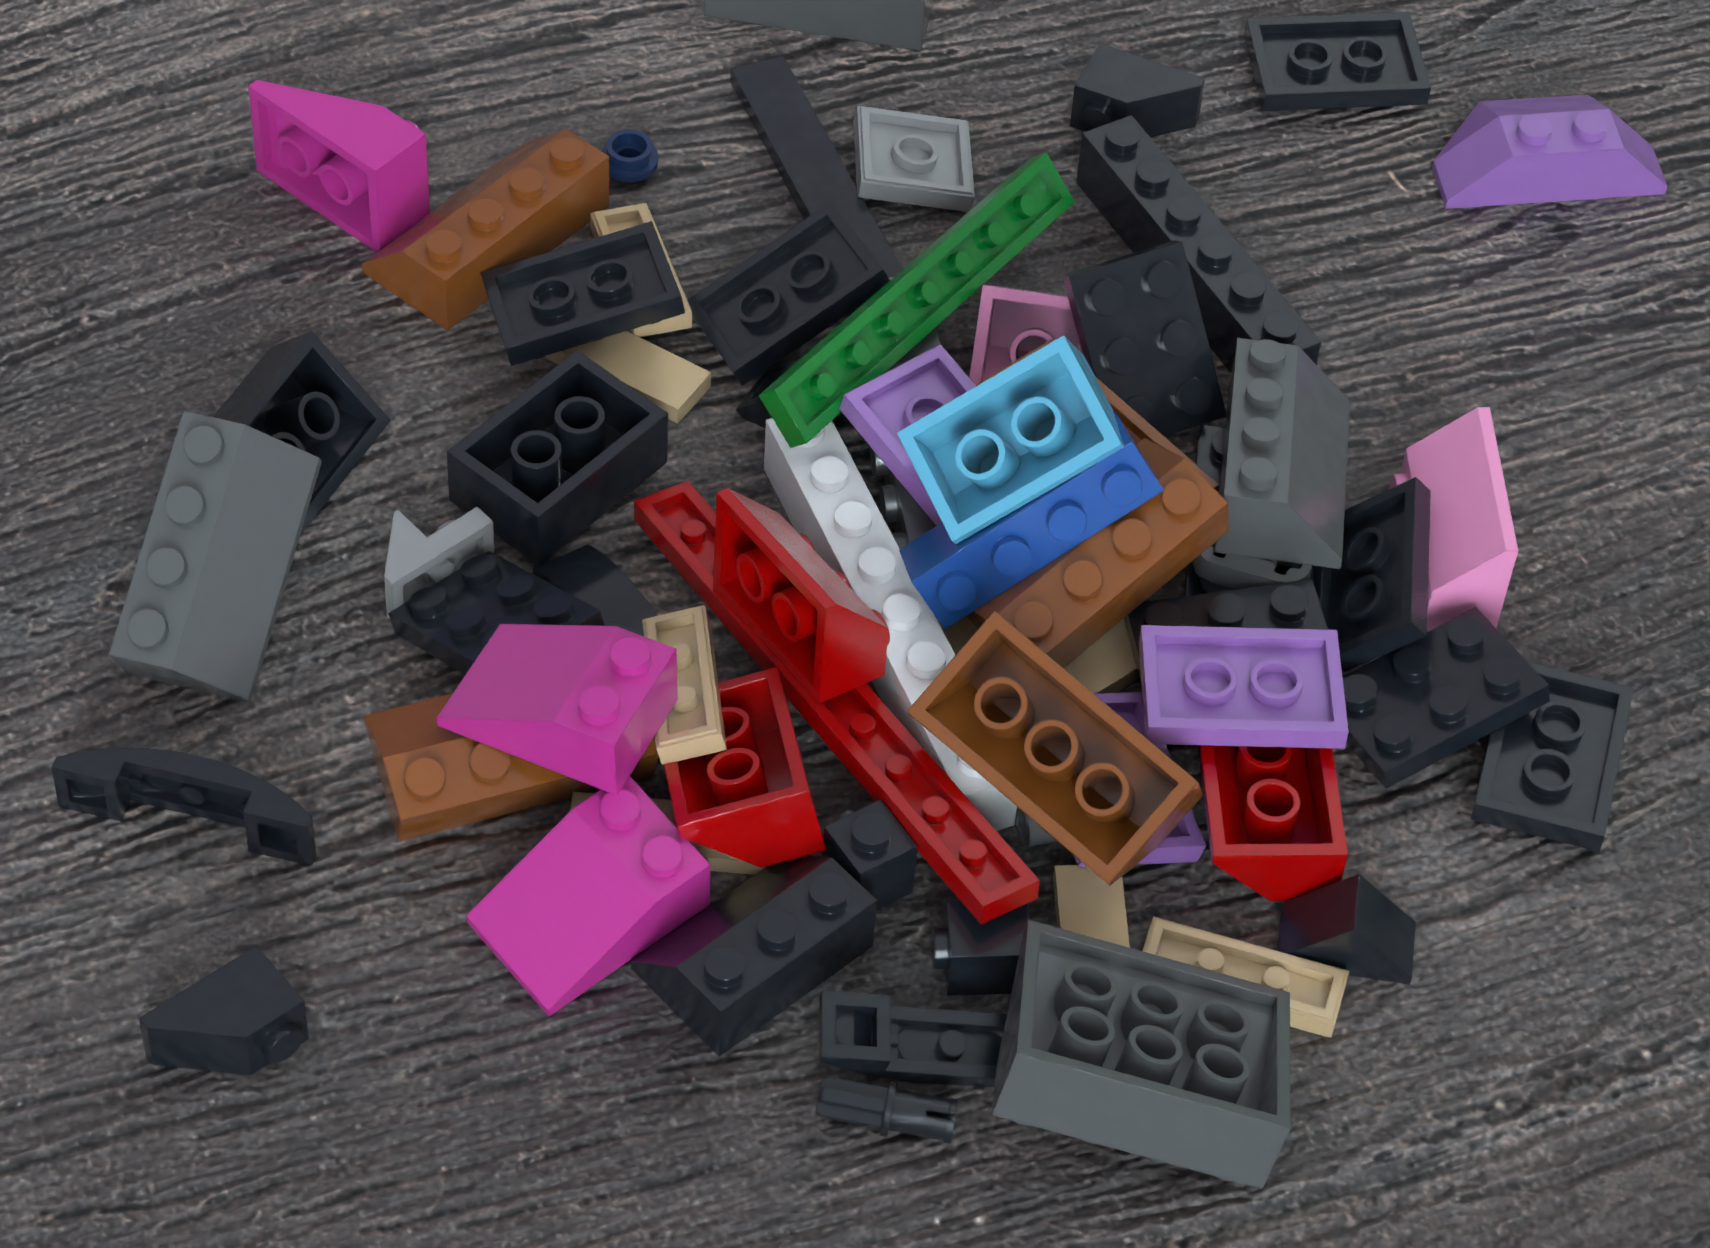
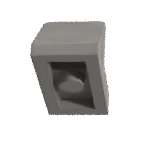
[384,507,494,619]

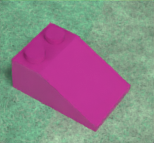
[248,80,430,252]
[436,624,678,795]
[466,776,711,1017]

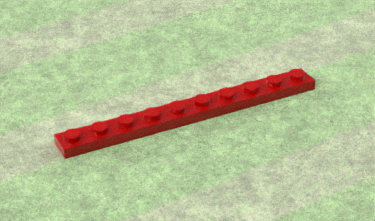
[634,481,1040,924]

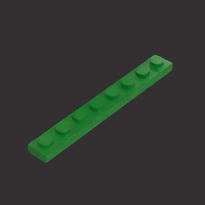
[759,152,1075,448]

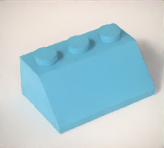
[897,335,1124,544]

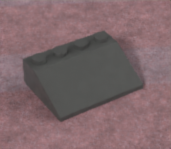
[992,920,1291,1189]

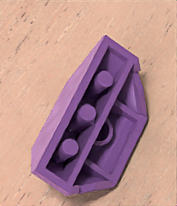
[1432,95,1667,209]

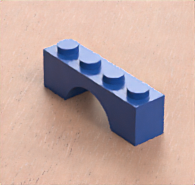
[899,412,1164,629]

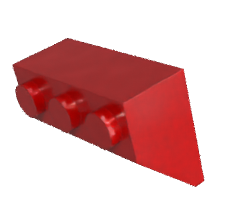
[713,488,890,704]
[664,667,826,868]
[1198,745,1348,901]

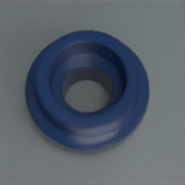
[602,129,658,183]

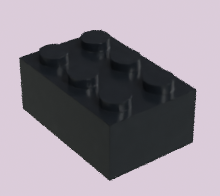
[447,350,668,566]

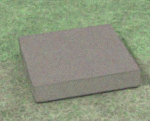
[853,106,975,212]

